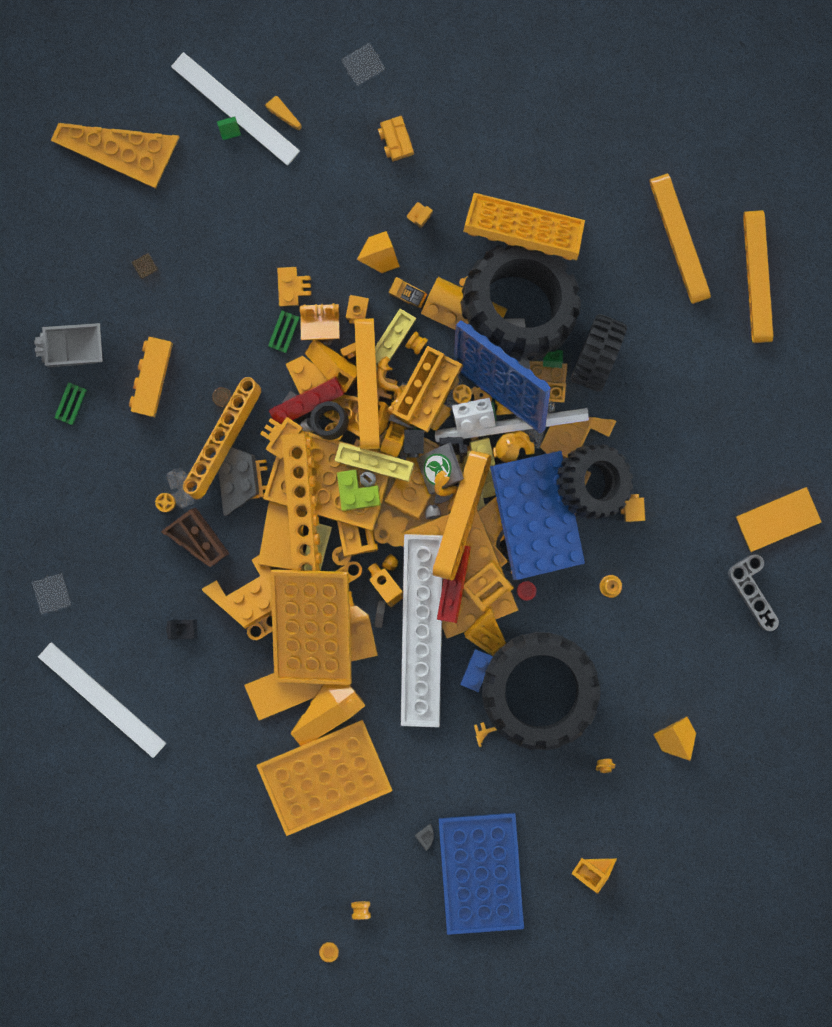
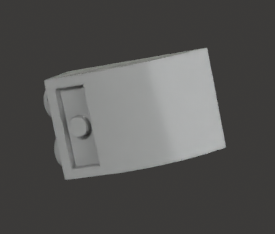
[34,323,102,367]

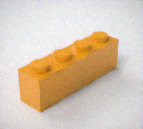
[129,337,173,418]

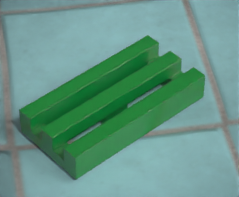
[268,311,300,353]
[54,382,87,425]

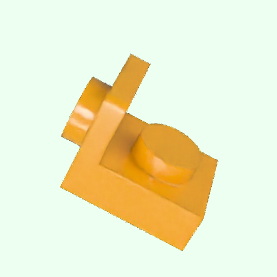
[407,202,433,228]
[340,343,356,359]

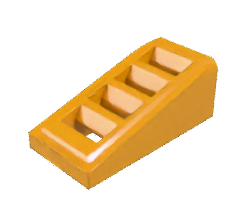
[265,96,302,131]
[380,421,408,457]

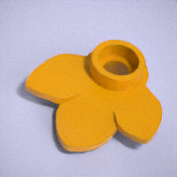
[373,510,408,547]

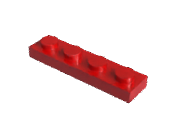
[269,376,345,425]
[437,546,471,623]

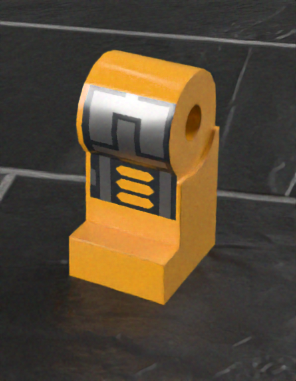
[389,277,427,308]

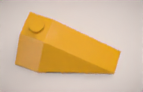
[323,394,390,437]
[291,684,365,746]

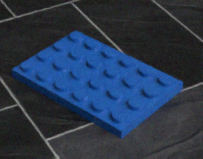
[454,320,551,434]
[490,451,585,580]
[439,813,524,935]

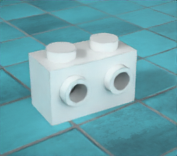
[452,398,496,434]

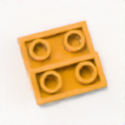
[529,361,567,402]

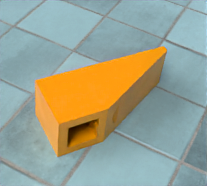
[305,340,357,392]

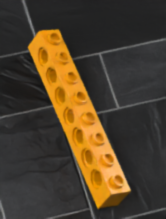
[282,433,322,571]

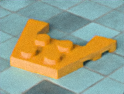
[540,417,616,485]
[478,497,508,567]
[202,556,272,629]

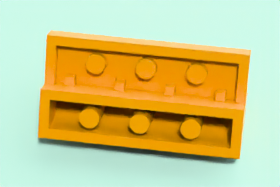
[421,277,507,330]
[392,346,463,433]

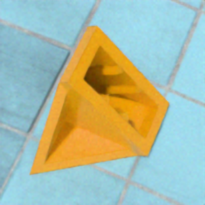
[357,231,400,273]
[653,717,696,761]
[571,858,616,893]

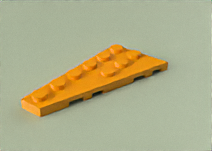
[51,123,179,189]

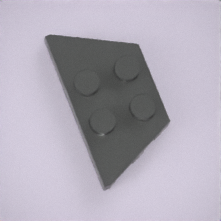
[218,447,259,516]

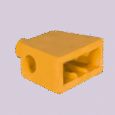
[367,563,403,607]

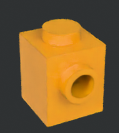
[346,295,369,325]
[620,494,645,522]

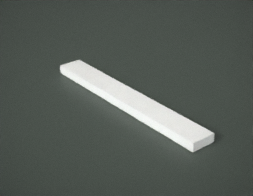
[171,52,300,166]
[435,408,589,442]
[38,642,166,758]

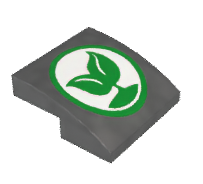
[417,443,464,495]

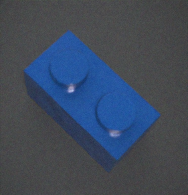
[460,649,493,692]

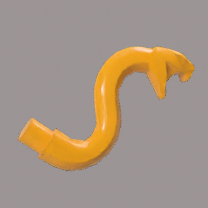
[376,356,402,415]
[434,471,458,511]

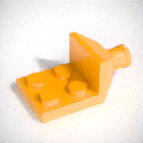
[349,591,378,662]

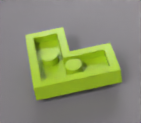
[337,469,381,511]

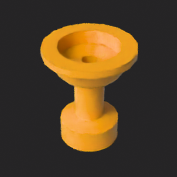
[599,575,622,598]

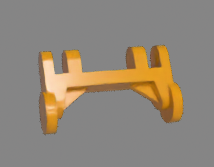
[252,460,268,499]
[474,722,497,747]

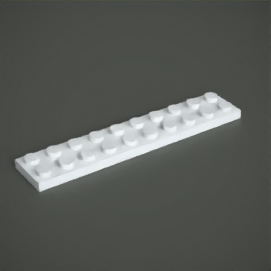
[401,534,443,727]

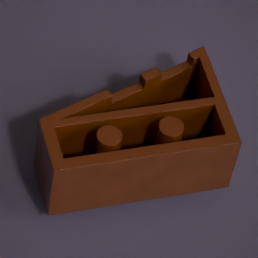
[161,507,230,567]

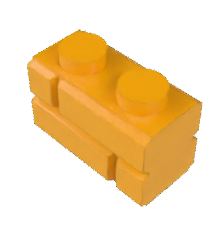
[378,116,414,162]

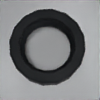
[310,401,349,440]

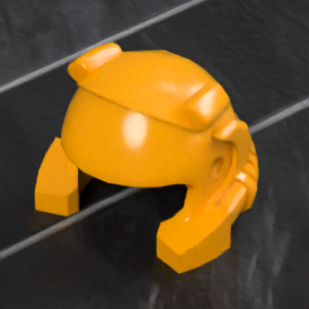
[493,430,535,463]

